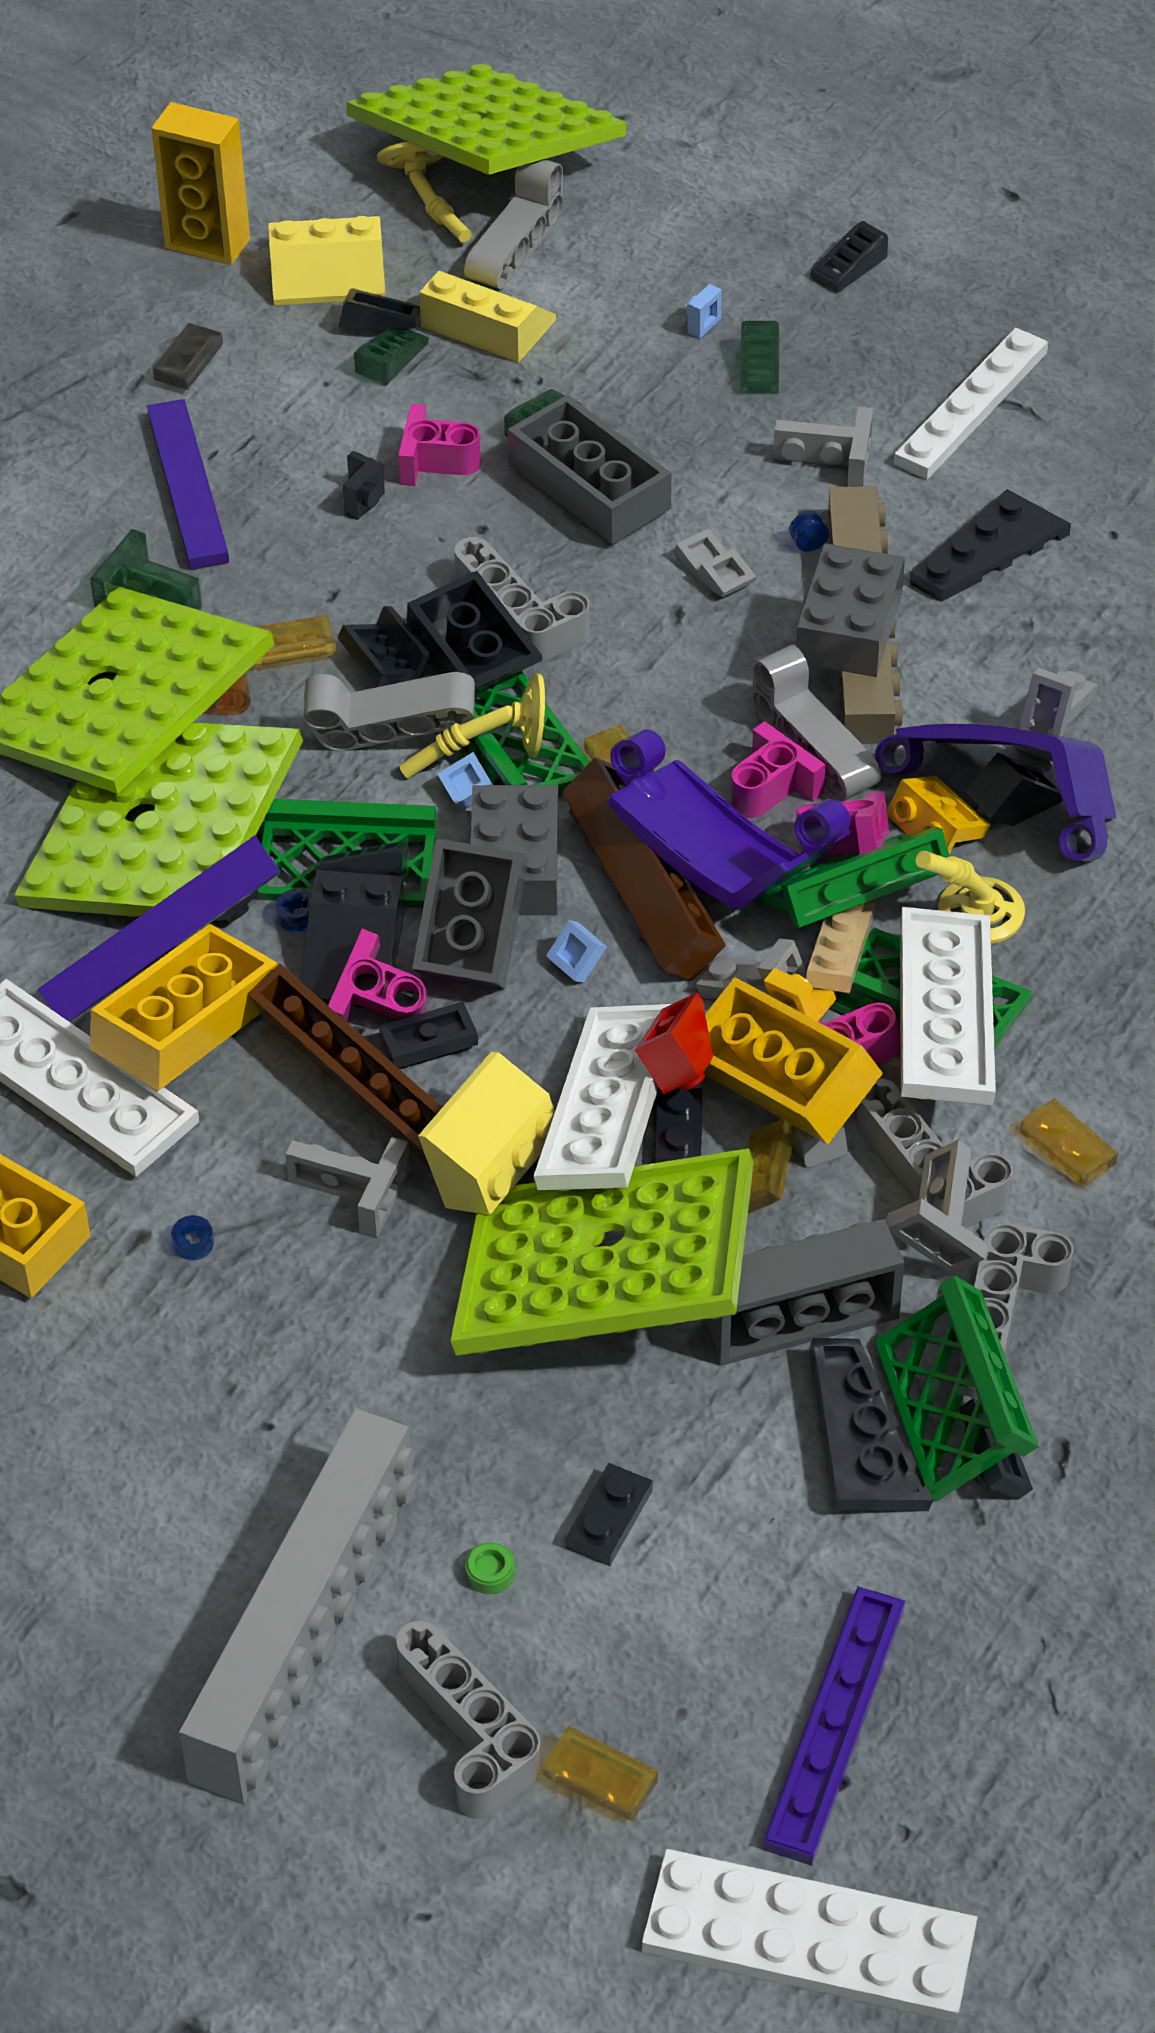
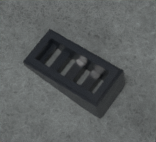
[811,221,888,293]
[339,288,421,329]
[315,841,408,878]

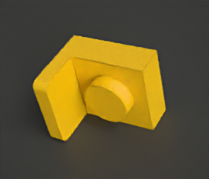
[763,968,836,1022]

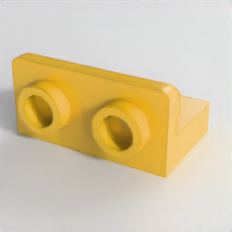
[887,775,990,855]

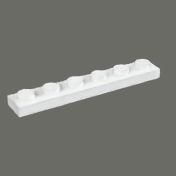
[894,328,1048,480]

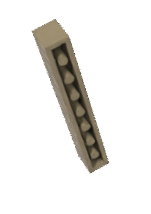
[827,486,903,744]

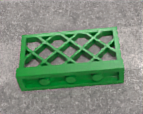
[459,671,590,793]
[256,799,438,908]
[755,827,950,927]
[830,927,1032,1050]
[875,1275,1039,1501]

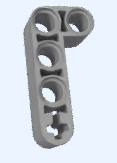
[464,159,563,289]
[454,537,590,662]
[752,645,881,801]
[303,672,475,751]
[856,1078,1013,1228]
[957,1223,1074,1398]
[396,1620,542,1819]

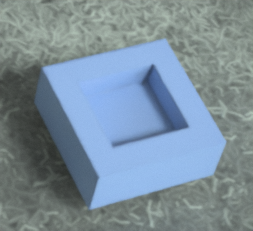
[686,284,722,339]
[437,752,493,812]
[546,920,607,983]

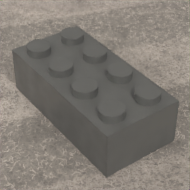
[508,395,672,544]
[702,1219,904,1366]

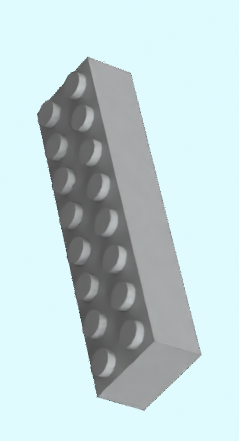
[179,1408,418,1805]

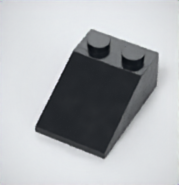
[406,570,543,693]
[301,870,406,1008]

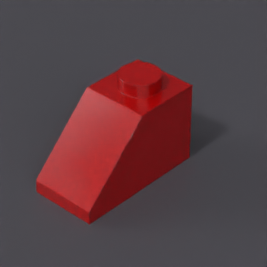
[635,992,713,1094]

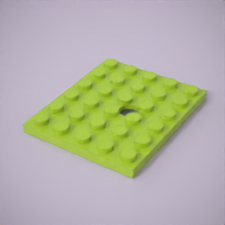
[346,64,626,175]
[0,587,275,794]
[14,723,303,923]
[450,1148,754,1356]

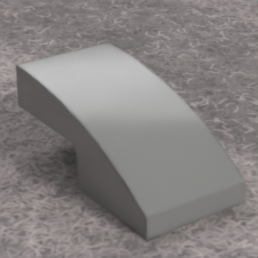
[674,528,756,597]

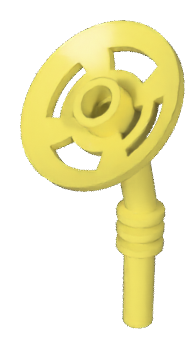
[377,142,472,243]
[399,673,545,779]
[916,851,1025,944]

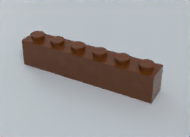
[562,757,726,981]
[248,964,443,1168]

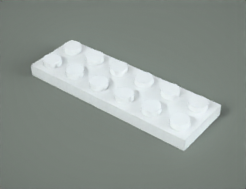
[900,907,996,1106]
[0,979,199,1177]
[534,1004,671,1191]
[642,1849,978,2023]

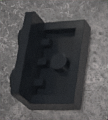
[337,606,430,687]

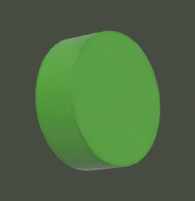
[465,1543,515,1594]

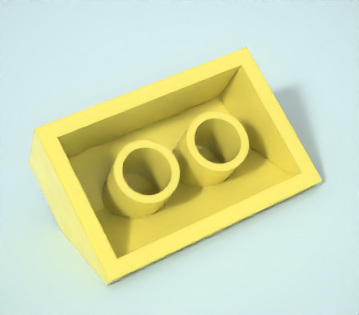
[268,216,386,306]
[419,271,556,363]
[418,1051,555,1215]

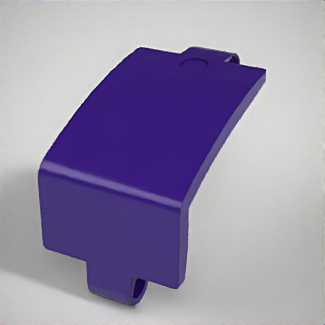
[875,724,1116,861]
[606,729,851,908]

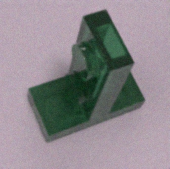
[90,529,202,610]

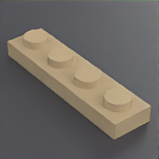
[806,902,875,993]

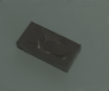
[153,323,223,390]

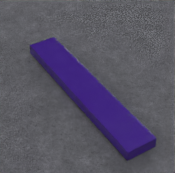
[147,399,229,569]
[37,835,281,1022]
[762,1586,905,1866]

